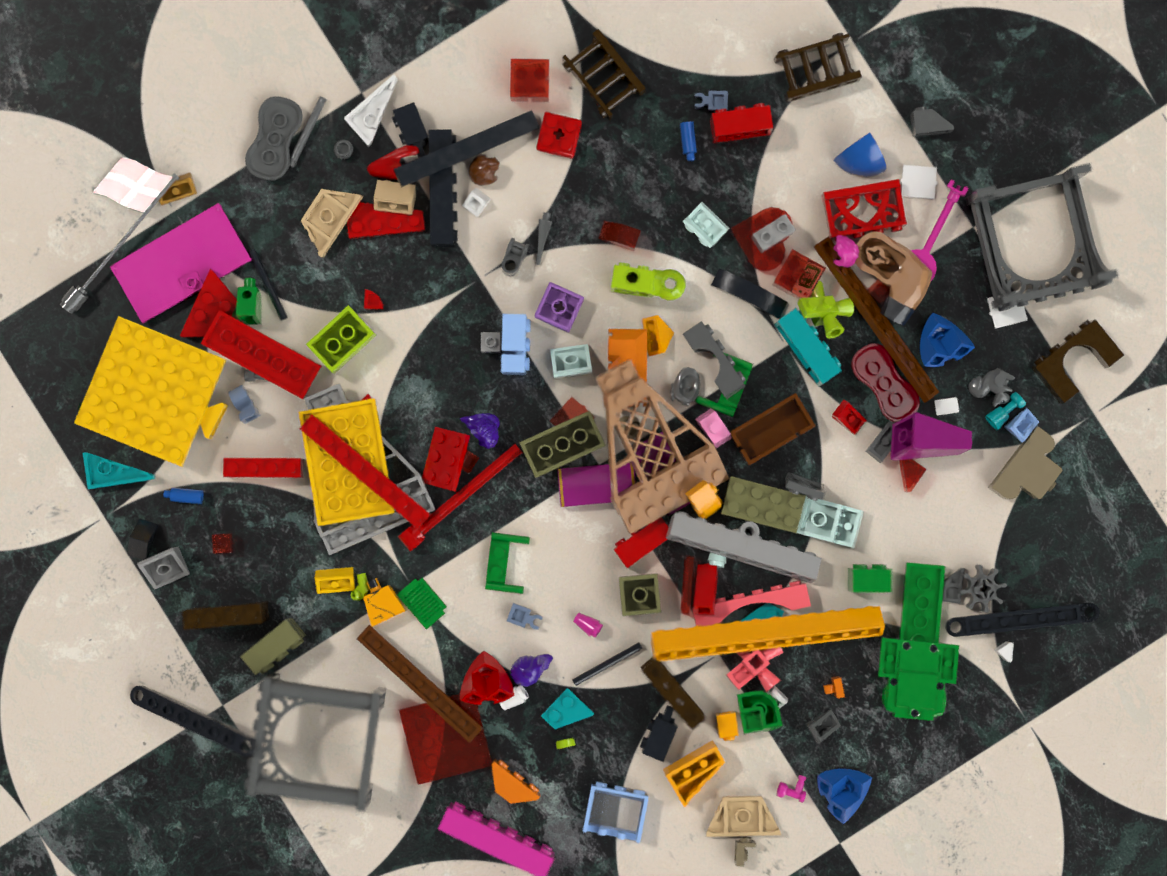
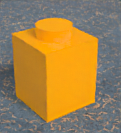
[715,711,739,741]

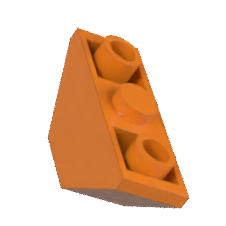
[492,759,541,804]

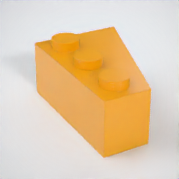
[663,740,725,808]

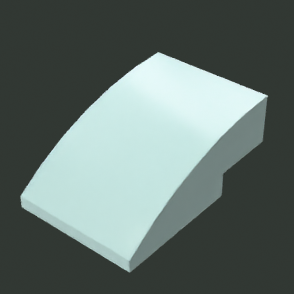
[797,497,864,548]

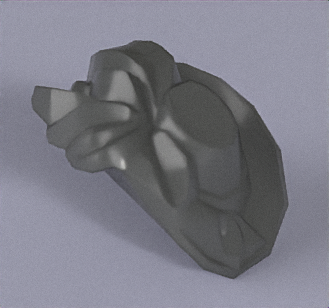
[670,367,700,406]

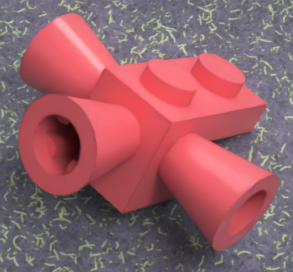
[726,647,783,692]

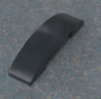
[711,268,787,319]

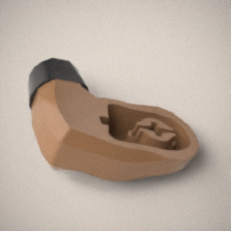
[855,232,932,326]

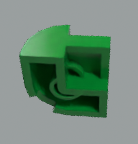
[737,691,782,734]

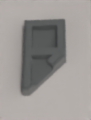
[942,568,965,604]

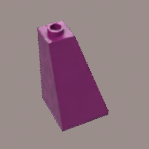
[890,412,972,461]

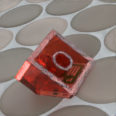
[772,249,826,299]

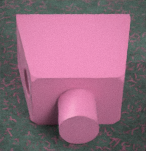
[695,409,731,448]

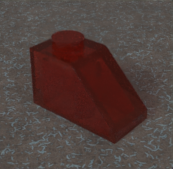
[598,221,641,251]

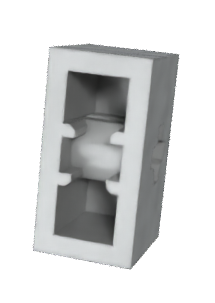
[751,214,796,253]

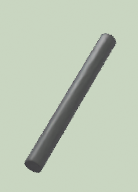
[289,96,327,168]

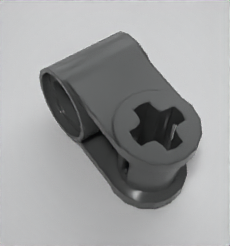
[502,238,530,276]

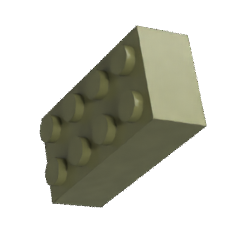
[520,411,606,478]
[720,476,806,533]

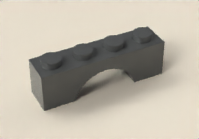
[683,321,746,399]

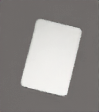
[934,397,959,415]

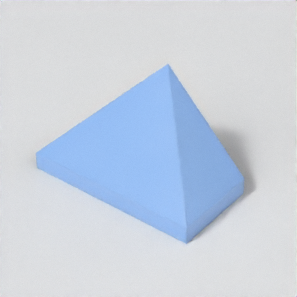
[1004,408,1039,442]

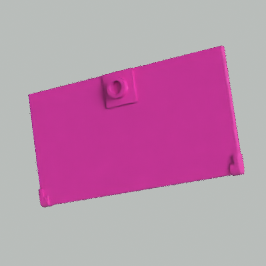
[110,203,252,324]

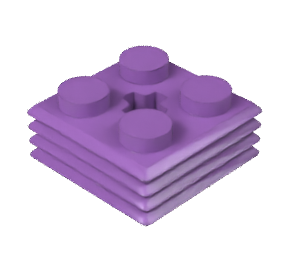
[534,282,584,332]

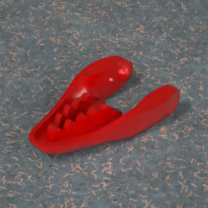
[367,146,419,180]

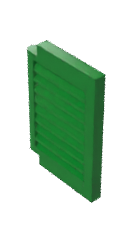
[397,578,447,630]

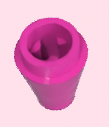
[573,612,603,638]

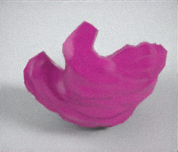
[833,235,859,268]

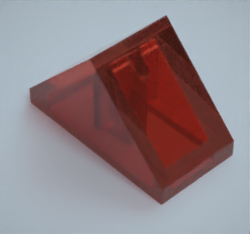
[899,459,927,492]

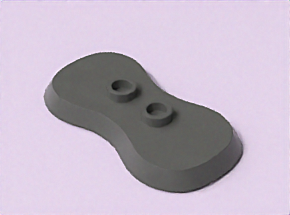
[245,96,303,180]

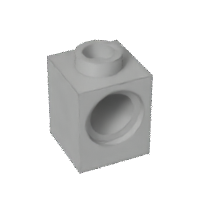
[481,332,501,353]

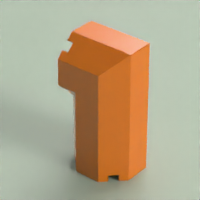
[608,329,647,407]

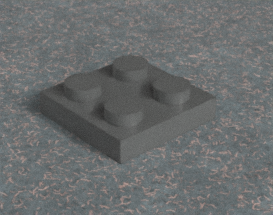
[785,472,825,501]

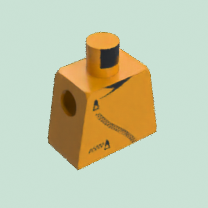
[364,578,407,627]

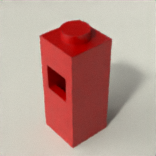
[694,563,718,616]

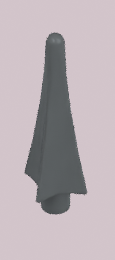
[536,212,552,265]

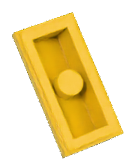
[314,567,355,594]

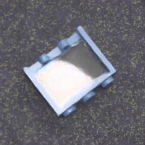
[583,782,649,843]

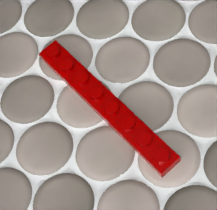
[299,414,431,529]

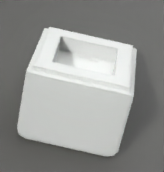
[462,188,491,217]

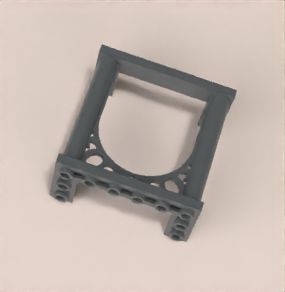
[965,163,1118,312]
[245,673,386,811]

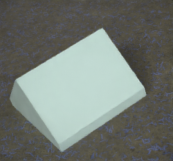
[550,344,592,379]

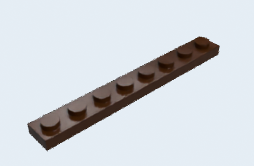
[356,625,483,743]

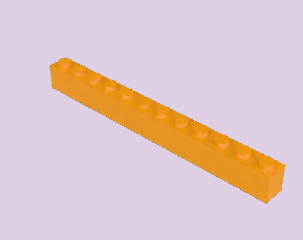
[650,606,885,661]

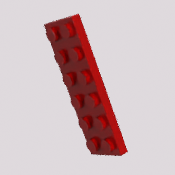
[201,310,322,399]

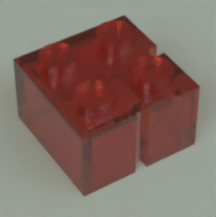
[510,59,550,102]

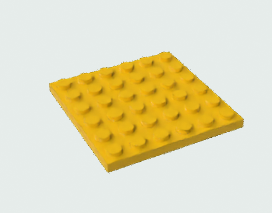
[74,316,226,467]

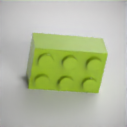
[306,305,377,374]

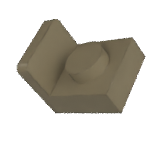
[734,837,756,867]

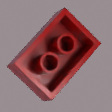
[710,103,773,143]

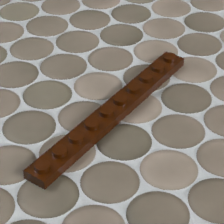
[814,236,939,403]

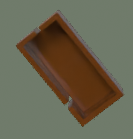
[730,393,816,466]

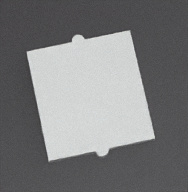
[900,165,938,199]
[987,290,1027,329]

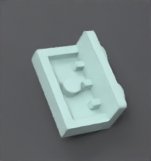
[683,202,729,248]

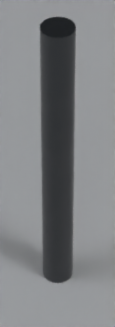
[248,249,288,321]
[572,642,643,686]

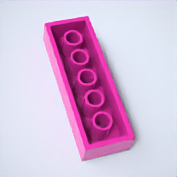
[438,801,555,876]

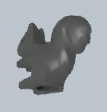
[968,368,1015,407]

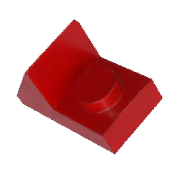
[832,400,867,435]

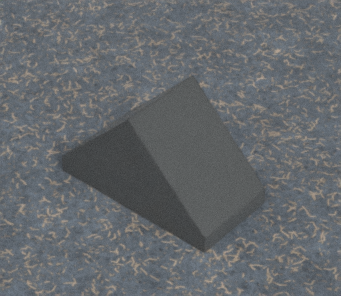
[806,709,841,743]

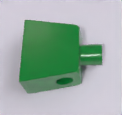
[236,278,262,325]

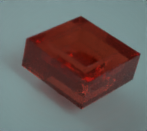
[867,279,890,304]

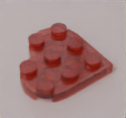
[731,207,793,272]

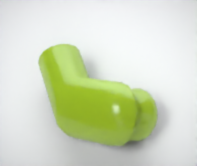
[350,573,369,601]

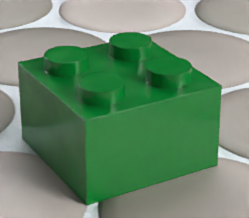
[848,564,892,593]

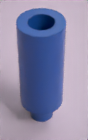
[680,122,697,161]
[164,488,204,504]

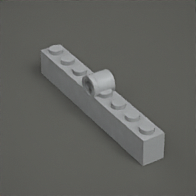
[666,512,822,583]

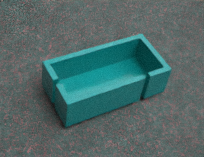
[774,308,842,386]

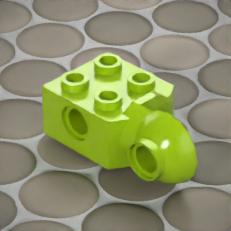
[611,262,686,301]

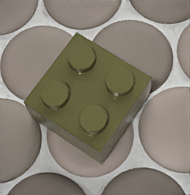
[619,573,661,616]

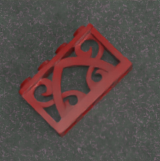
[822,179,907,242]

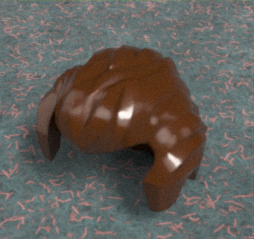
[468,154,500,186]

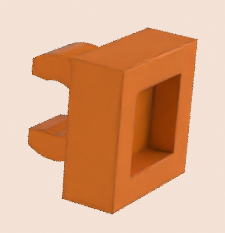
[823,676,845,698]

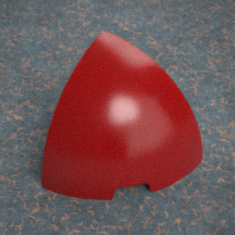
[460,651,514,705]

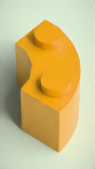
[685,480,723,519]

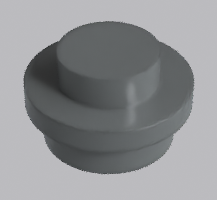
[334,140,353,159]

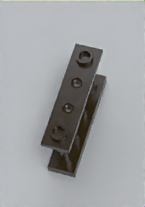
[562,29,646,120]
[774,33,862,103]
[640,656,707,730]

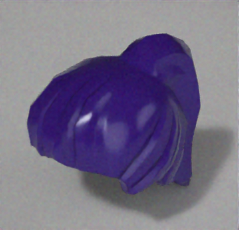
[460,413,500,449]
[510,654,553,687]

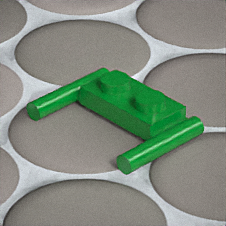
[485,532,530,594]

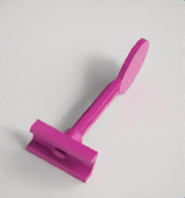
[911,180,968,281]

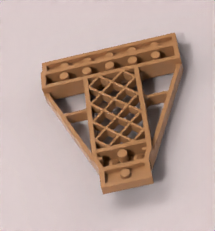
[595,359,729,534]

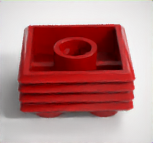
[536,112,582,159]

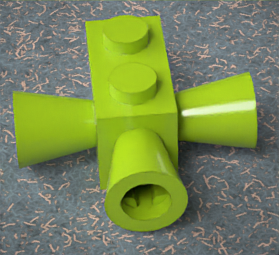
[797,281,854,339]

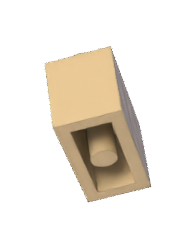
[374,180,416,215]

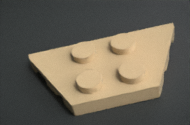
[301,189,363,257]
[706,796,781,837]

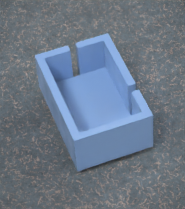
[501,314,531,375]

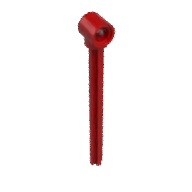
[398,444,522,552]

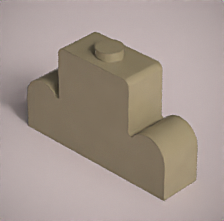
[988,426,1062,499]

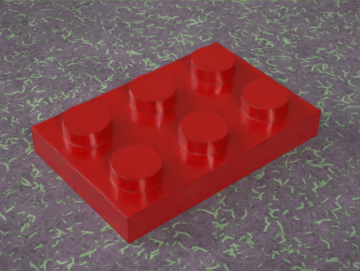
[422,427,470,491]

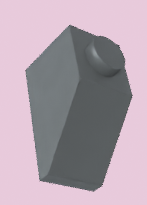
[910,107,954,137]

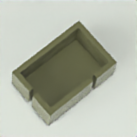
[241,617,306,675]

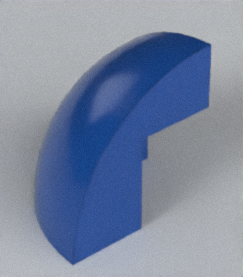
[833,132,886,177]
[920,313,975,367]
[817,769,872,824]

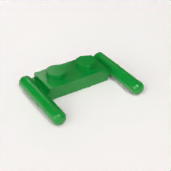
[695,352,753,417]

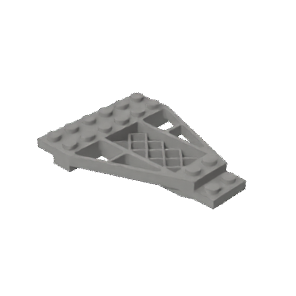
[304,384,436,555]

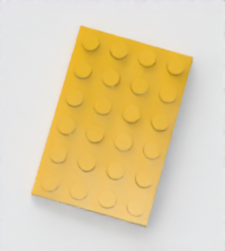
[299,398,395,526]

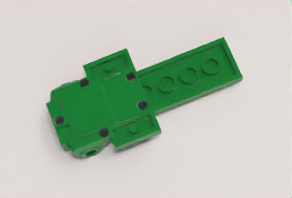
[878,562,959,721]

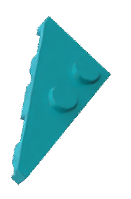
[83,452,156,489]

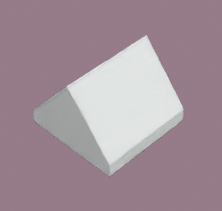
[994,641,1014,662]
[767,686,788,709]

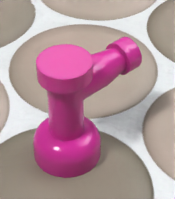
[776,775,806,803]

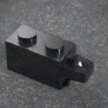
[392,102,429,158]
[640,705,678,762]

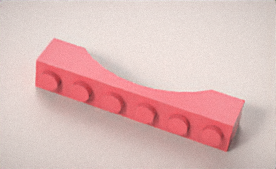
[692,580,811,626]

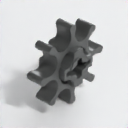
[957,564,1007,613]

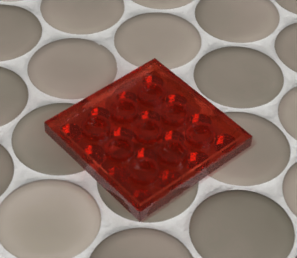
[399,694,492,785]

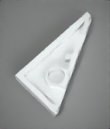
[344,75,398,147]

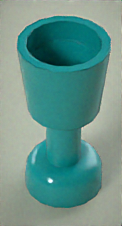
[985,392,1026,430]

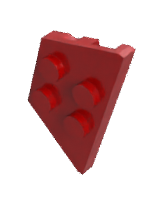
[180,269,237,337]

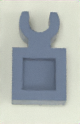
[695,91,728,111]
[507,603,543,630]

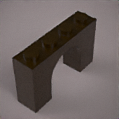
[1031,319,1124,404]
[182,601,269,630]

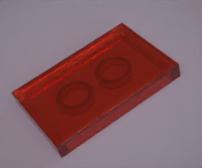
[680,556,694,615]

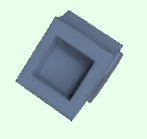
[228,385,260,424]

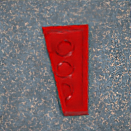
[347,202,425,239]

